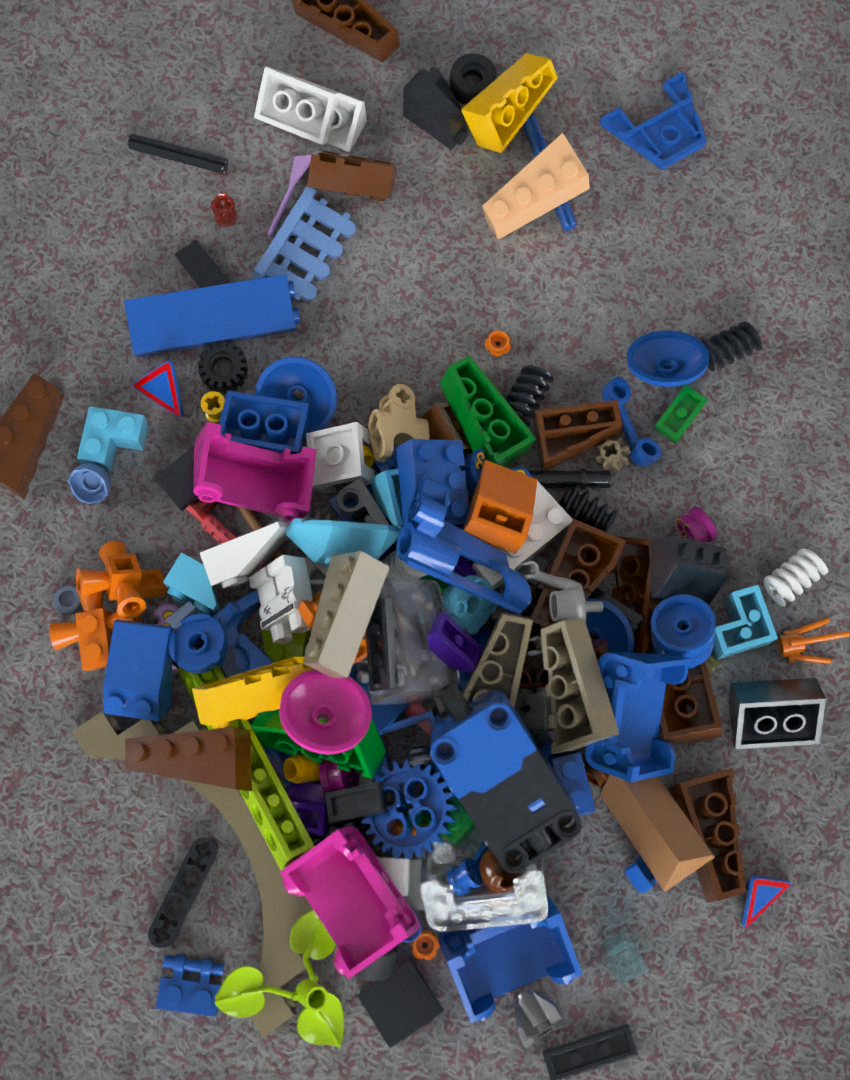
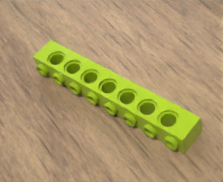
[177,647,315,871]

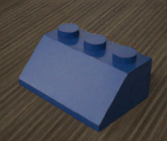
[219,391,309,454]

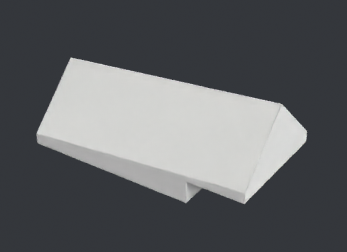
[254,66,367,152]

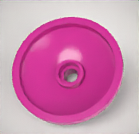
[279,670,372,754]

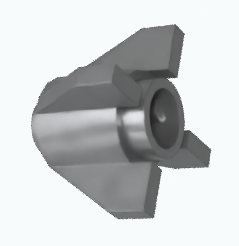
[513,990,566,1049]

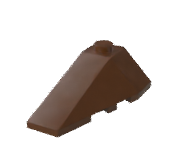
[610,536,662,654]

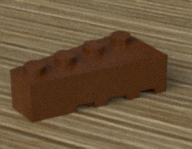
[291,0,400,63]
[125,727,252,791]

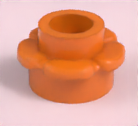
[485,331,511,357]
[410,930,440,960]

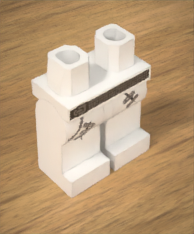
[249,555,312,644]

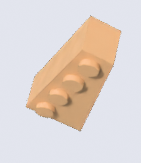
[482,133,590,239]

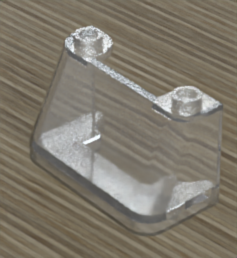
[420,839,548,932]

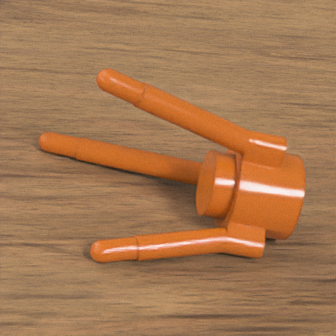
[777,618,850,664]

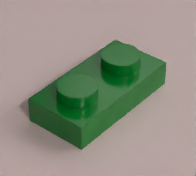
[653,385,708,444]

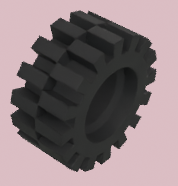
[197,341,248,394]

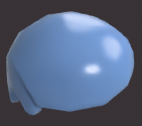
[68,463,112,504]

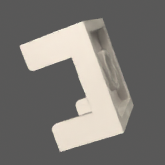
[306,422,374,494]

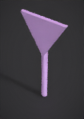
[268,155,311,236]

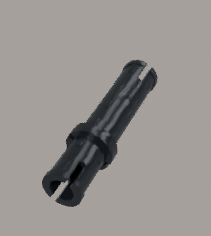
[528,468,611,490]

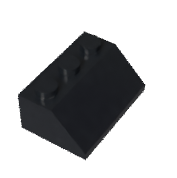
[648,535,729,605]
[729,678,826,749]

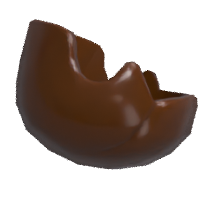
[479,849,523,894]

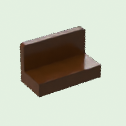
[420,402,472,454]

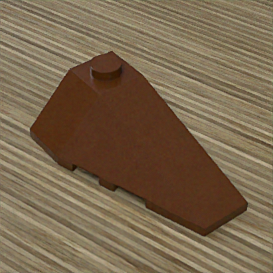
[531,519,626,628]
[660,662,722,743]

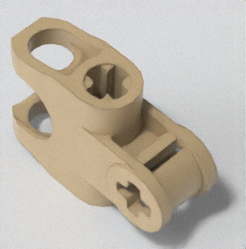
[368,384,430,463]

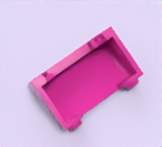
[193,422,317,522]
[280,826,420,979]

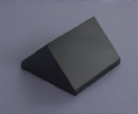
[153,446,198,511]

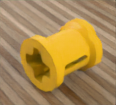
[201,391,225,423]

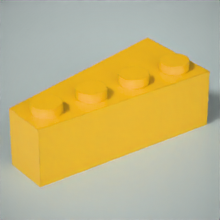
[461,53,558,153]
[192,656,315,729]

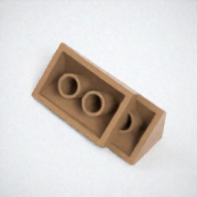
[600,775,714,892]

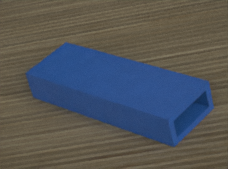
[124,274,301,357]

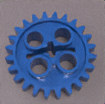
[361,759,457,859]

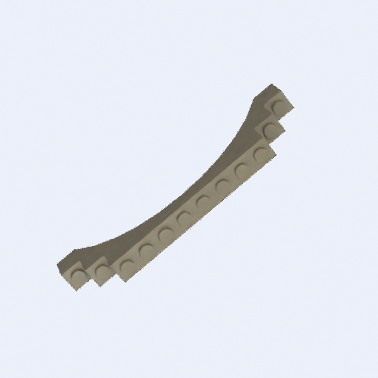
[72,712,313,1037]

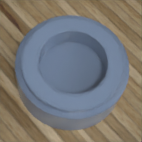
[54,585,82,615]

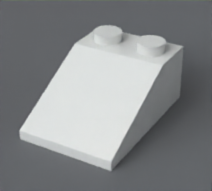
[200,522,291,588]

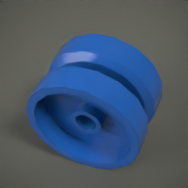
[651,594,716,668]

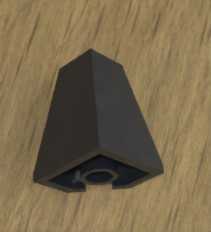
[403,67,468,150]

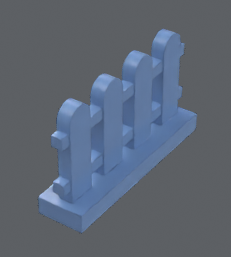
[253,186,356,302]

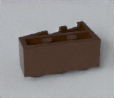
[307,149,397,201]
[533,400,622,471]

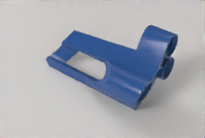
[396,476,532,615]

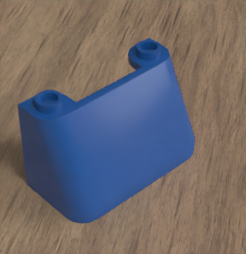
[585,652,690,782]
[438,891,583,1023]

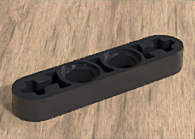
[148,837,218,948]

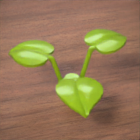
[215,909,344,1047]

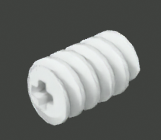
[763,549,828,607]

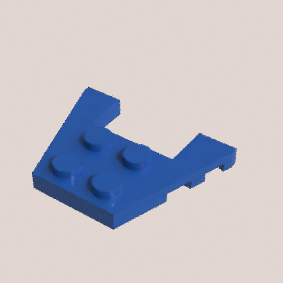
[599,72,707,171]

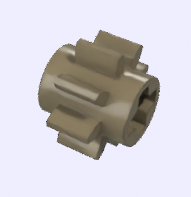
[595,438,631,473]

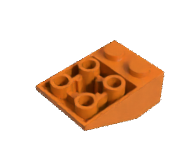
[463,460,538,554]

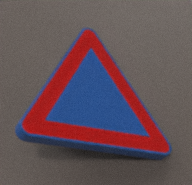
[133,360,183,417]
[742,875,791,928]

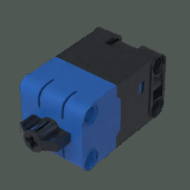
[431,681,582,873]

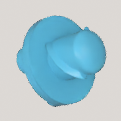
[442,575,497,634]

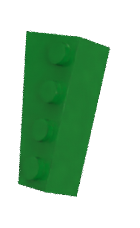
[439,355,536,467]
[251,709,386,779]

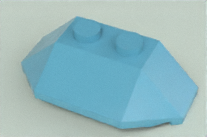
[286,518,402,567]

